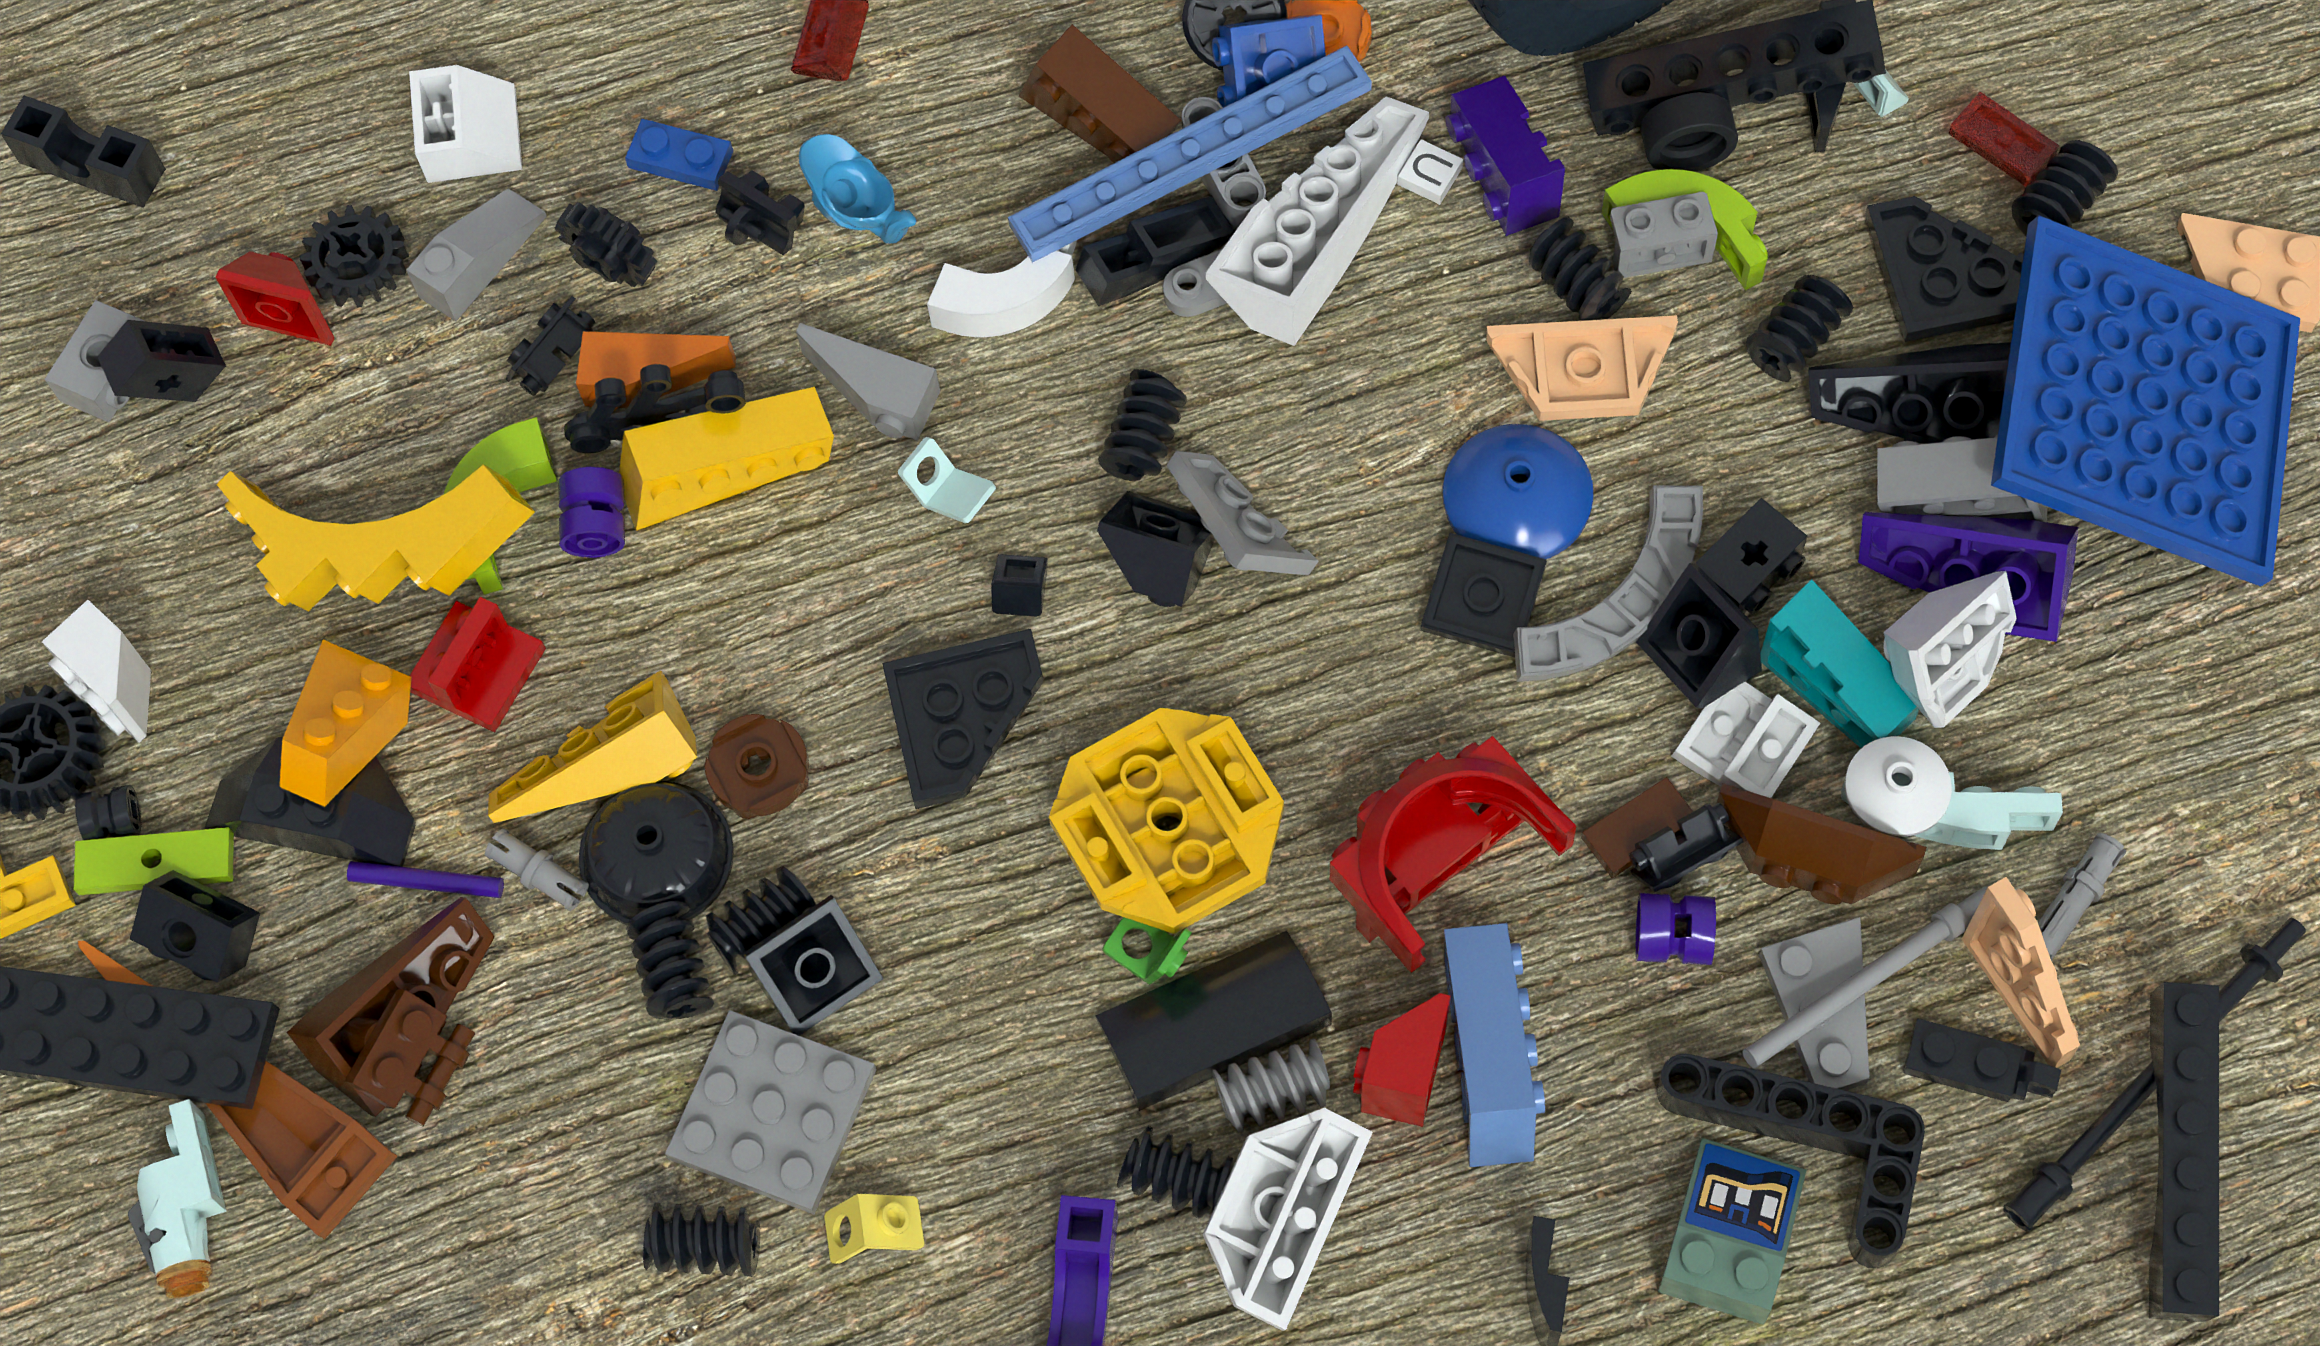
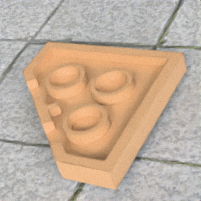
[1962,877,2080,1068]

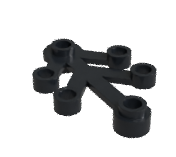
[564,364,746,454]

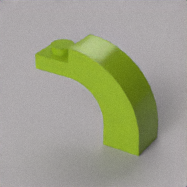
[1601,169,1768,290]
[444,417,557,595]

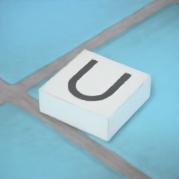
[1397,140,1463,205]

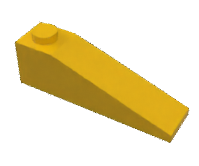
[488,670,697,823]

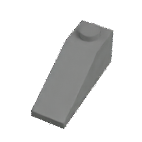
[406,188,547,321]
[796,323,940,441]

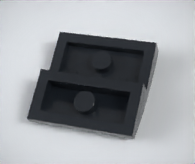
[1526,1216,1570,1346]

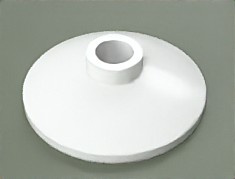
[1845,736,1952,837]

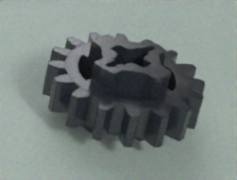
[554,202,657,287]
[300,205,409,308]

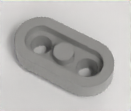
[1163,249,1227,317]

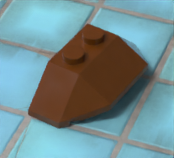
[1716,783,1927,905]

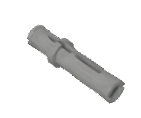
[2038,833,2127,961]

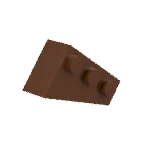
[1019,24,1181,163]

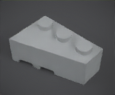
[1877,435,2047,522]

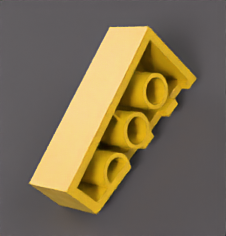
[619,387,834,531]

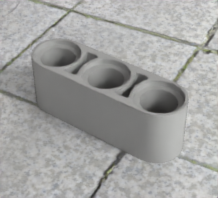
[1181,97,1266,231]

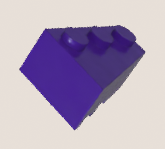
[1445,76,1565,236]

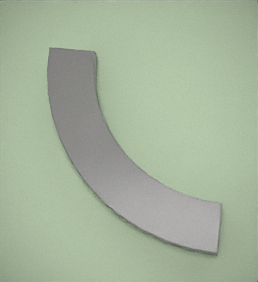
[1513,485,1703,682]

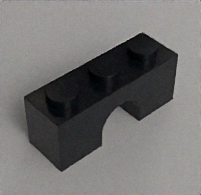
[1,95,166,208]

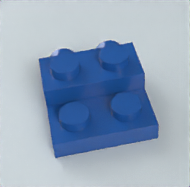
[1212,14,1331,112]

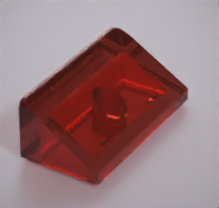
[791,0,869,81]

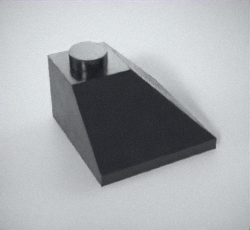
[1097,491,1215,607]

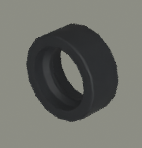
[1640,92,1738,172]

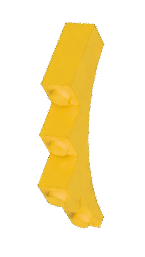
[216,464,535,612]

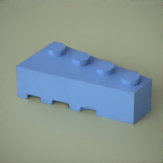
[1444,923,1545,1167]

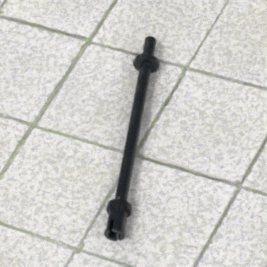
[2003,918,2306,1232]

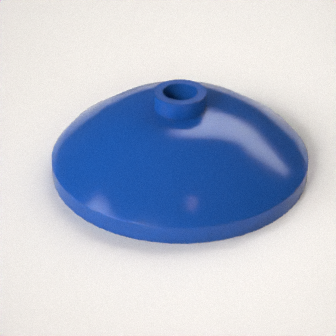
[1443,424,1593,559]

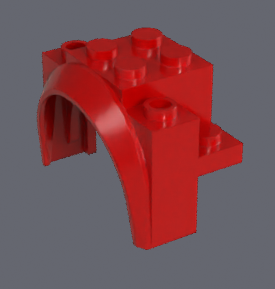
[1329,736,1576,973]

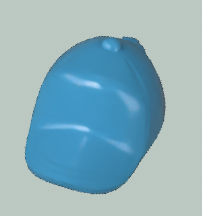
[799,134,916,244]

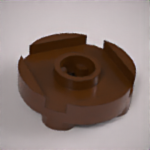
[704,714,809,819]

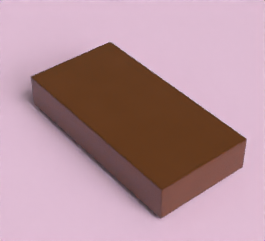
[1581,777,1694,878]

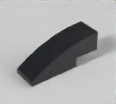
[1075,196,1235,307]

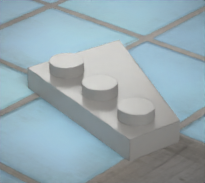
[1166,451,1319,576]
[1759,917,1869,1091]

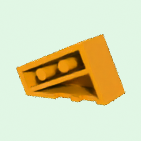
[280,639,411,807]

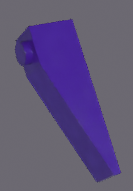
[1858,512,2079,642]

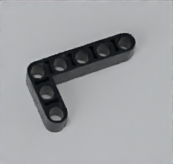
[1657,1054,1925,1268]

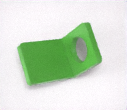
[1102,917,1192,985]

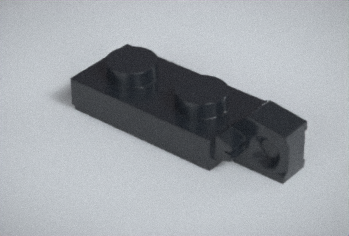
[1903,1018,2062,1102]

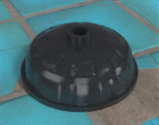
[579,781,734,925]

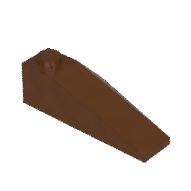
[286,897,495,1117]

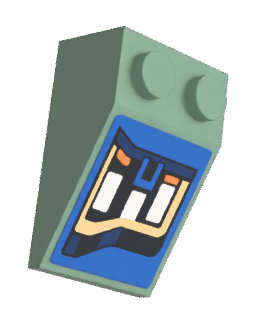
[1658,1138,1807,1325]

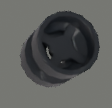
[75,785,142,840]

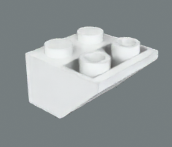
[409,65,523,183]
[42,600,151,743]

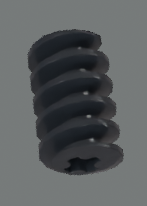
[2011,140,2119,236]
[1529,216,1632,321]
[1746,275,1854,382]
[1098,369,1187,481]
[706,865,816,975]
[626,901,714,1020]
[1117,1125,1233,1219]
[643,1203,761,1277]

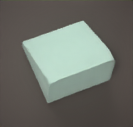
[1854,69,1909,117]

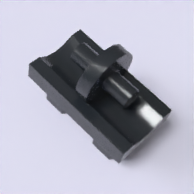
[715,170,805,256]

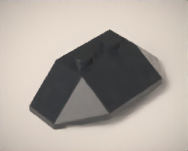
[205,737,416,867]

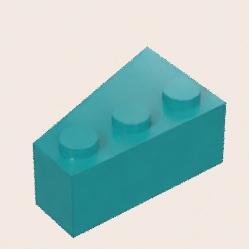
[1760,579,1919,748]

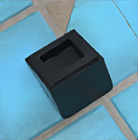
[991,554,1048,617]

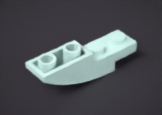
[1841,772,2063,850]

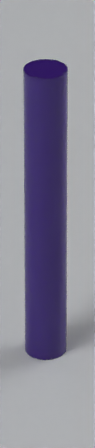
[347,861,504,898]

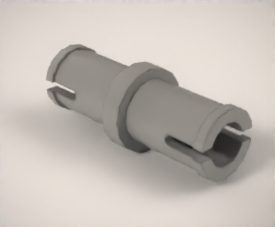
[485,828,589,911]

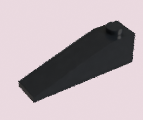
[1808,342,2011,444]

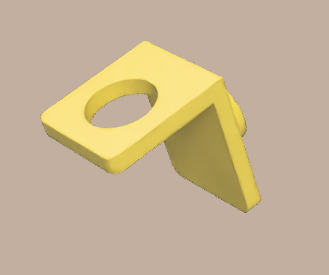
[824,1194,924,1264]

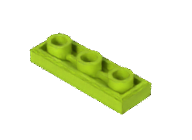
[74,827,234,895]

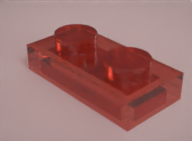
[1948,92,2060,187]

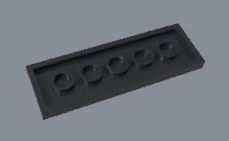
[0,966,280,1109]

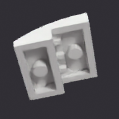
[1671,682,1820,798]

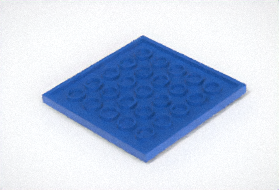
[1991,215,2300,587]

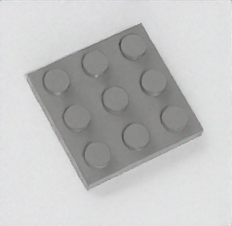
[665,1010,877,1215]

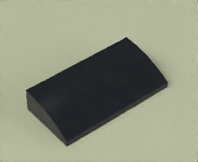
[1095,931,1332,1111]

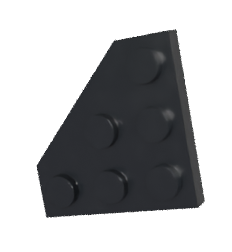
[1865,196,2024,342]
[882,629,1043,809]

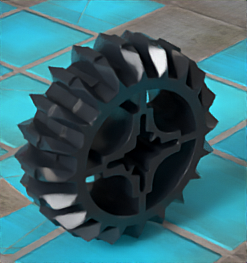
[0,684,106,821]

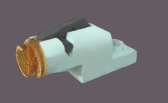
[128,1099,226,1299]

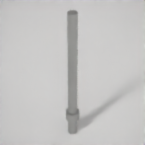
[1742,887,1988,1068]

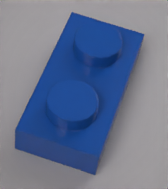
[625,119,733,191]

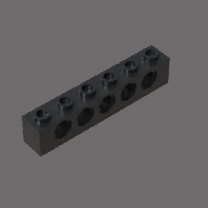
[1583,0,1886,136]

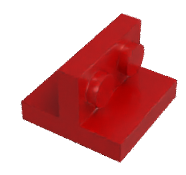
[409,597,546,733]

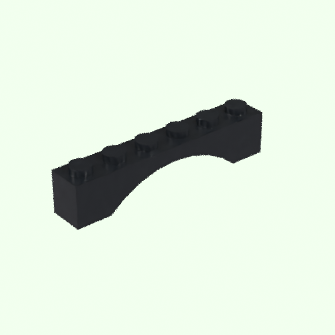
[2149,982,2219,1322]

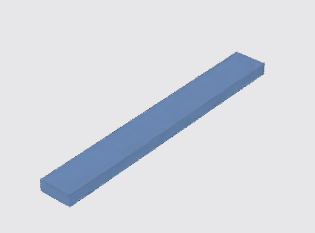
[1008,46,1372,263]

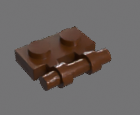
[344,989,475,1127]

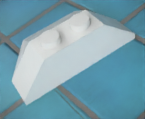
[1884,571,2017,728]
[1203,1108,1373,1331]

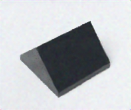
[1636,563,1762,708]
[743,895,884,1036]

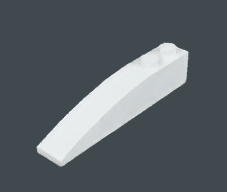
[1206,96,1429,346]

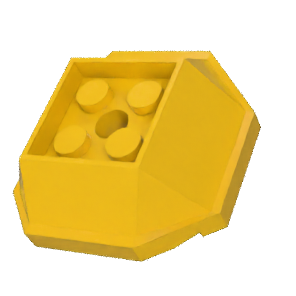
[1049,708,1284,934]

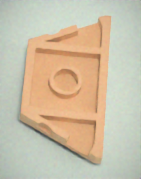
[2177,213,2320,333]
[1486,315,1678,421]

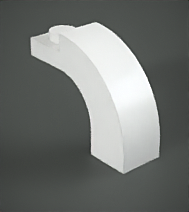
[927,240,1077,337]

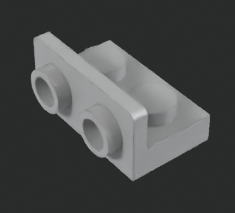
[1610,192,1718,278]

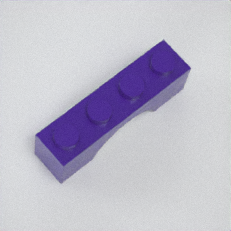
[1046,1195,1119,1346]

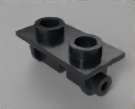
[505,296,596,396]
[1629,803,1743,892]

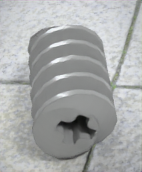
[1212,1038,1330,1133]

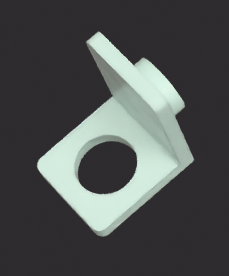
[898,437,996,523]

